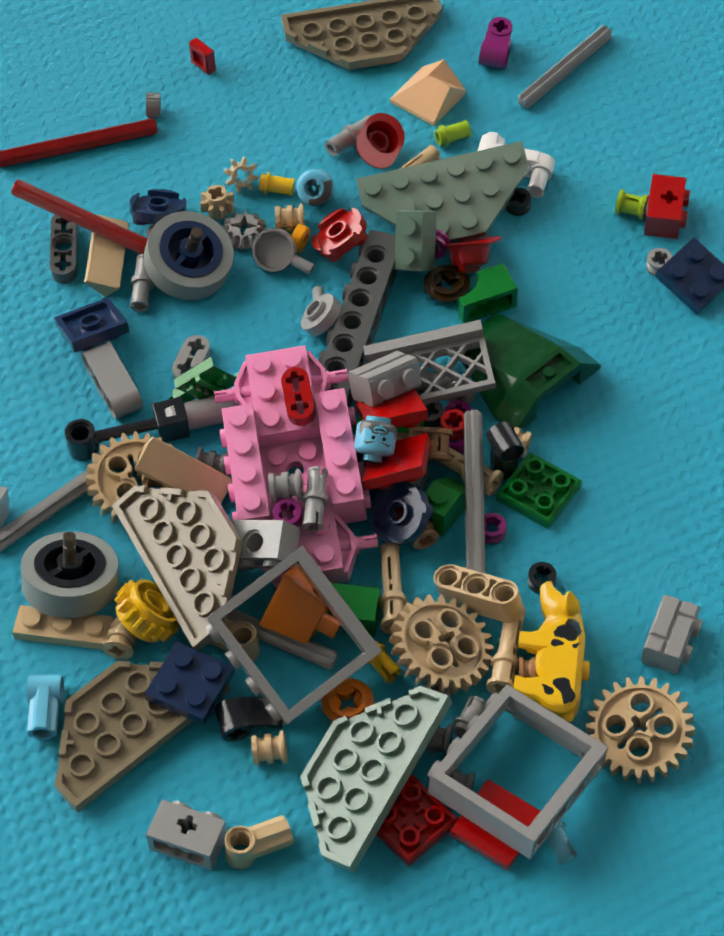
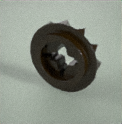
[423,265,470,305]

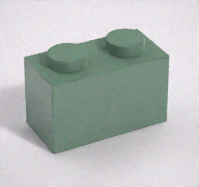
[394,209,437,271]

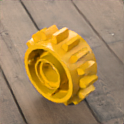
[115,579,179,643]

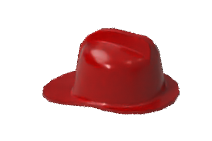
[356,113,405,169]
[443,236,501,273]

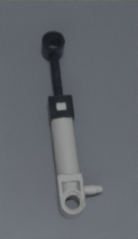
[65,396,239,461]

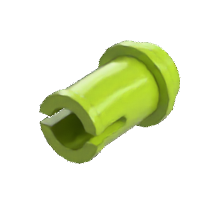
[434,120,471,147]

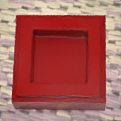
[189,37,216,74]

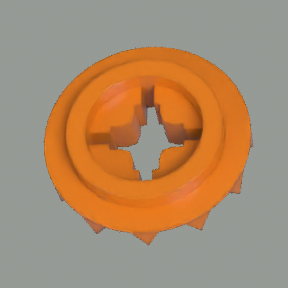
[321,678,374,723]

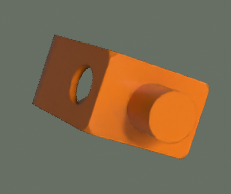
[259,566,341,643]

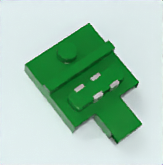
[168,357,239,403]

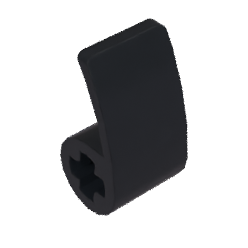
[214,696,283,742]

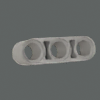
[81,341,143,420]

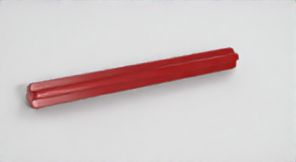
[0,118,158,168]
[11,179,148,254]

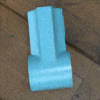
[27,675,64,740]

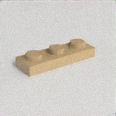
[12,605,114,650]

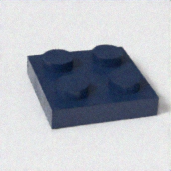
[654,238,724,315]
[54,297,130,352]
[145,642,235,725]

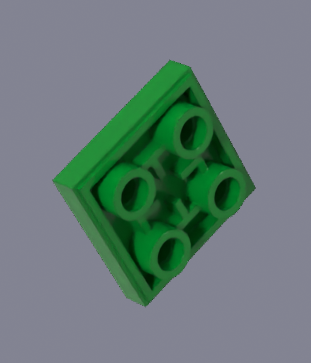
[496,452,582,529]

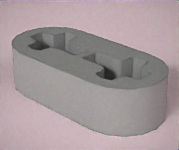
[172,335,211,379]

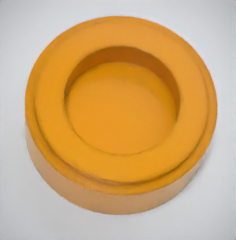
[291,224,310,254]

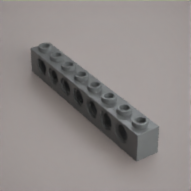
[318,230,398,408]

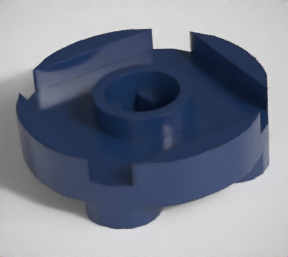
[130,189,187,225]
[371,481,433,546]

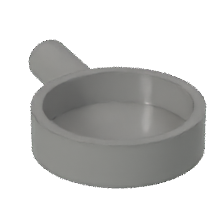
[252,228,315,275]
[301,286,341,336]

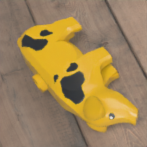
[512,581,590,722]

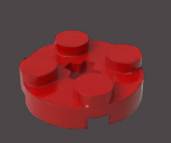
[312,208,368,262]

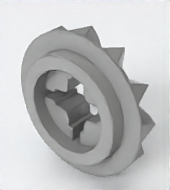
[222,211,267,249]

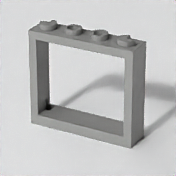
[205,545,382,724]
[427,684,608,859]

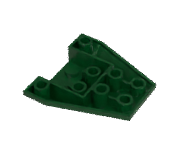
[462,313,601,430]

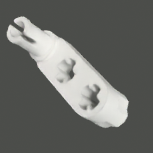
[477,132,555,198]

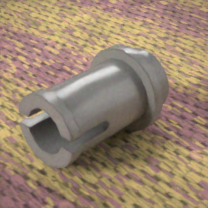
[453,696,487,738]

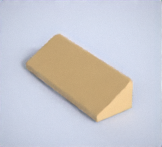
[84,214,129,297]
[134,437,232,504]

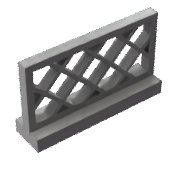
[363,320,496,404]

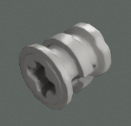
[268,468,304,502]

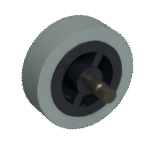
[21,531,118,618]

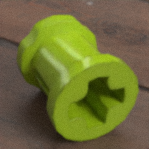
[615,189,649,220]

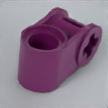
[478,17,512,69]

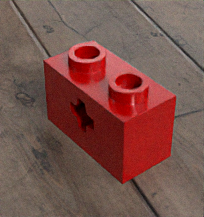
[644,174,690,239]

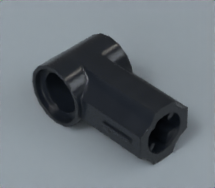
[486,422,524,480]

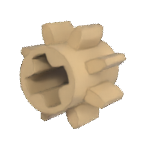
[223,156,259,193]
[200,185,235,220]

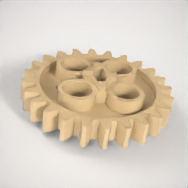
[86,431,172,527]
[389,594,494,695]
[586,676,695,784]

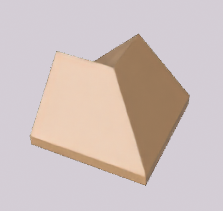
[390,59,466,126]

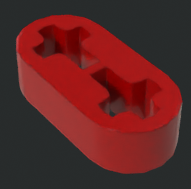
[281,367,315,426]

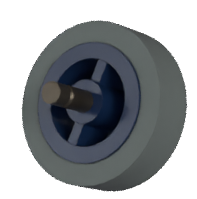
[143,211,234,300]

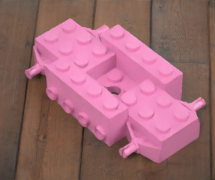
[214,345,378,589]

